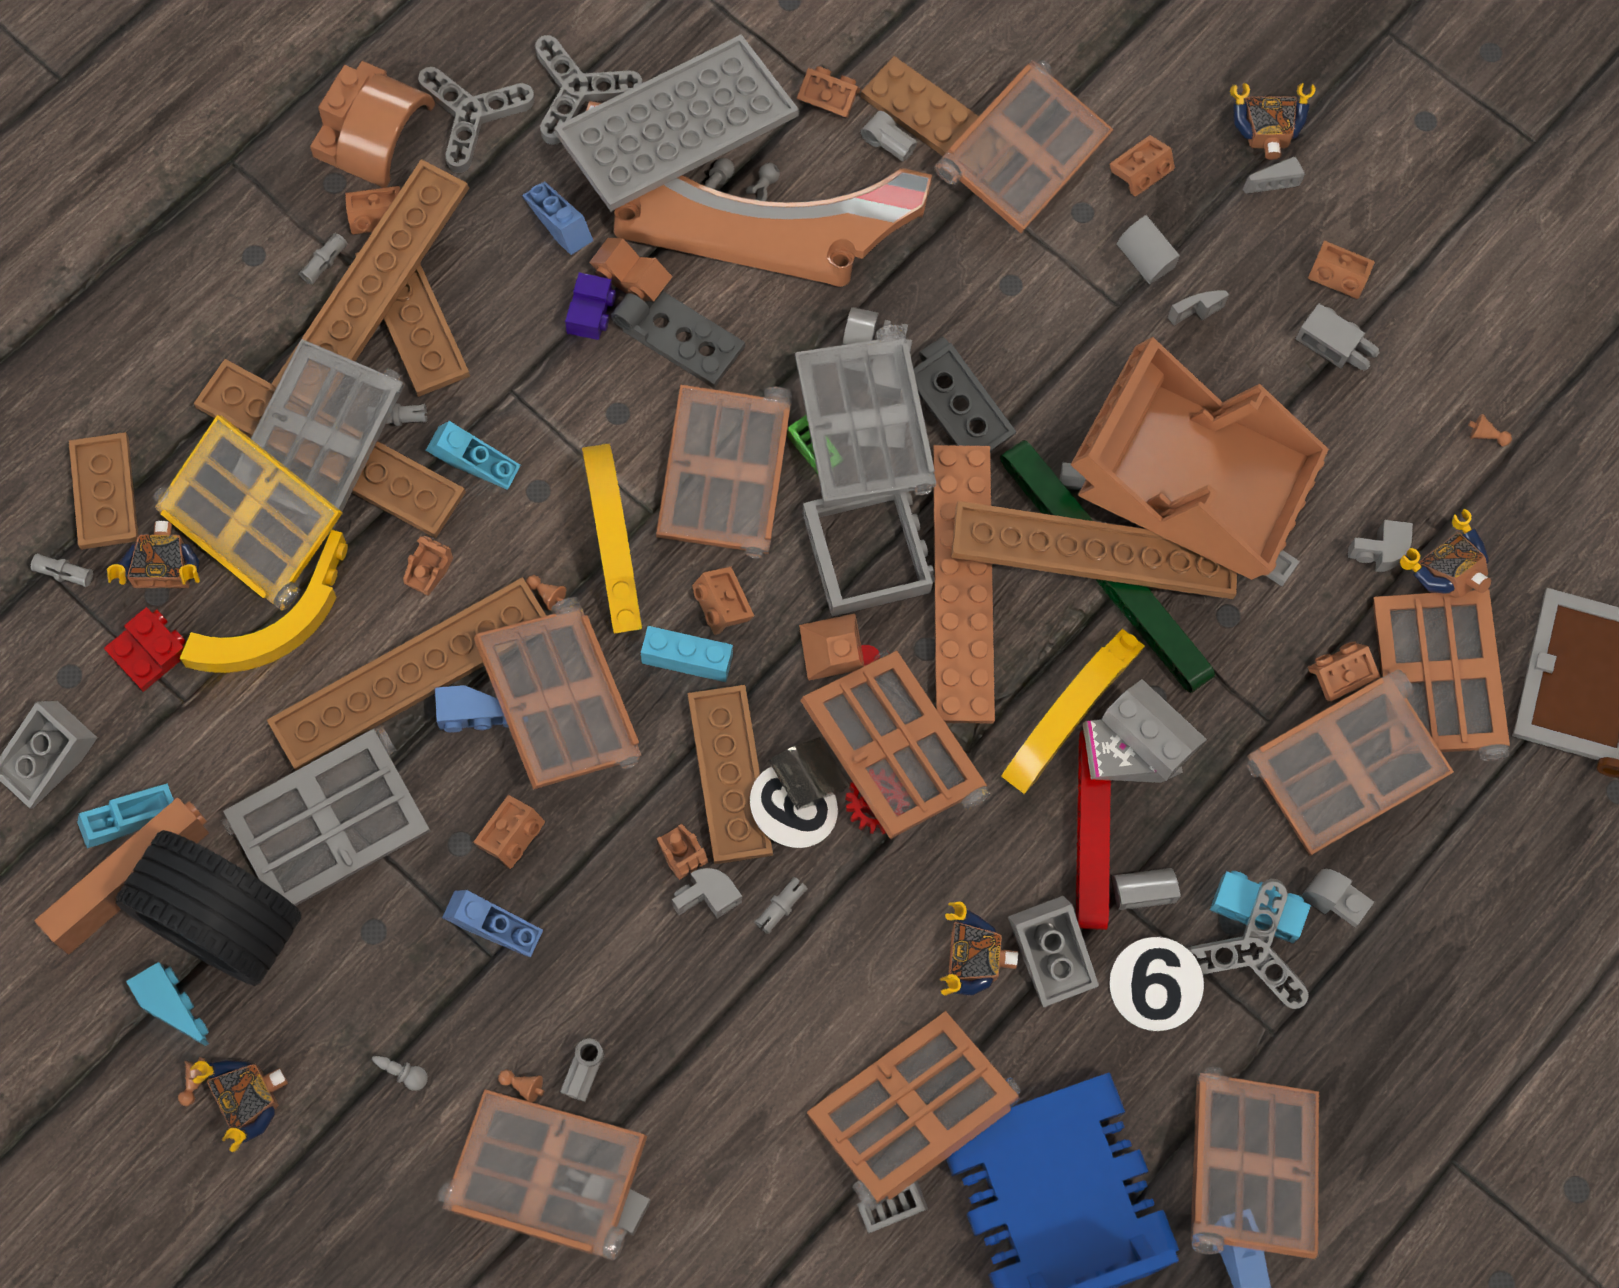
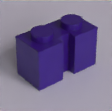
[565,273,616,340]

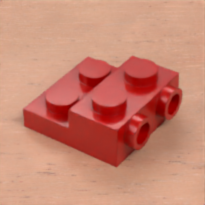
[104,607,186,692]

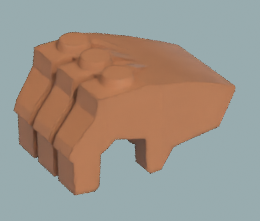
[403,536,453,596]
[656,824,708,880]

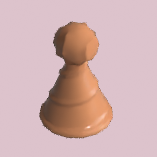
[1468,414,1512,446]
[526,575,566,611]
[178,1057,206,1106]
[498,1069,544,1103]

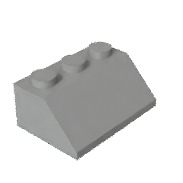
[1102,679,1207,781]

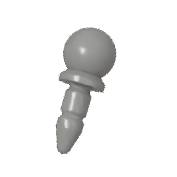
[704,158,734,189]
[372,1056,428,1091]

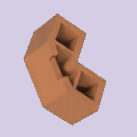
[589,238,672,302]

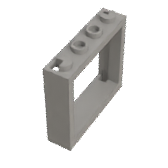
[802,491,935,617]

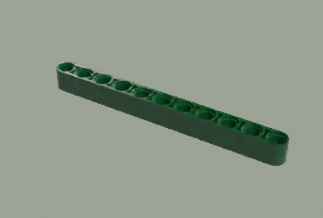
[1000,440,1215,693]

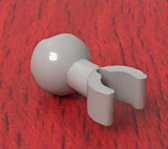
[746,163,780,201]

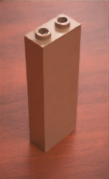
[34,797,209,955]

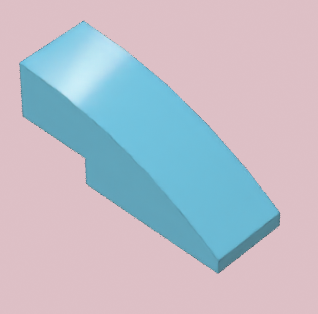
[77,784,174,848]

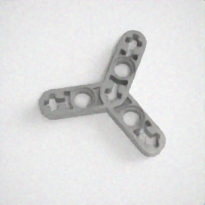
[535,35,642,145]
[418,67,535,173]
[1187,879,1309,1009]

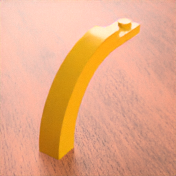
[582,443,642,634]
[180,529,348,673]
[1001,629,1145,794]

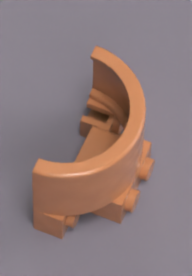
[310,61,435,188]

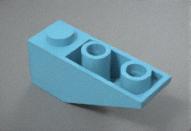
[426,421,521,489]
[126,962,209,1046]

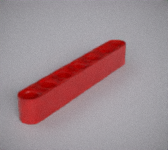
[1076,730,1111,930]

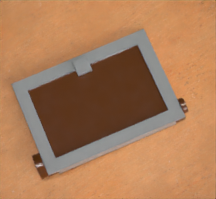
[1512,588,1619,778]

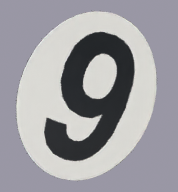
[750,763,838,848]
[1110,937,1204,1031]

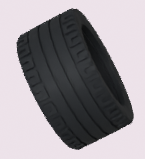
[116,830,301,986]

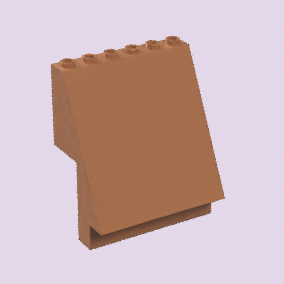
[1071,337,1329,580]

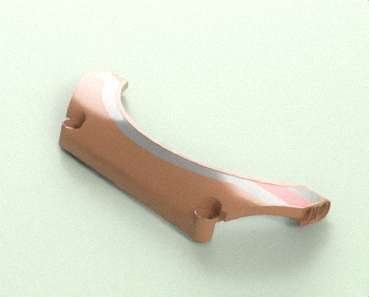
[586,101,932,287]

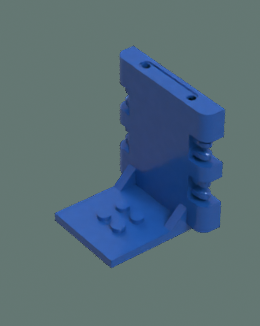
[946,1073,1179,1288]

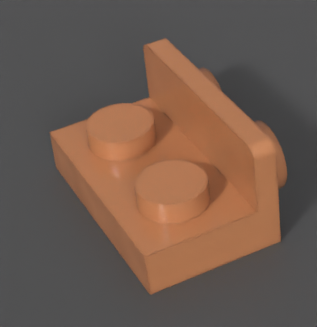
[797,66,861,118]
[1110,135,1175,197]
[345,186,401,234]
[1308,241,1375,299]
[692,567,754,635]
[1308,642,1380,701]
[473,795,545,869]

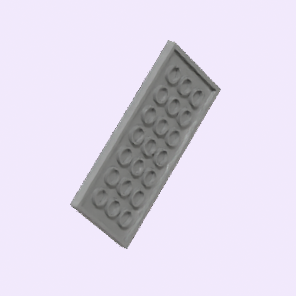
[554,35,799,211]

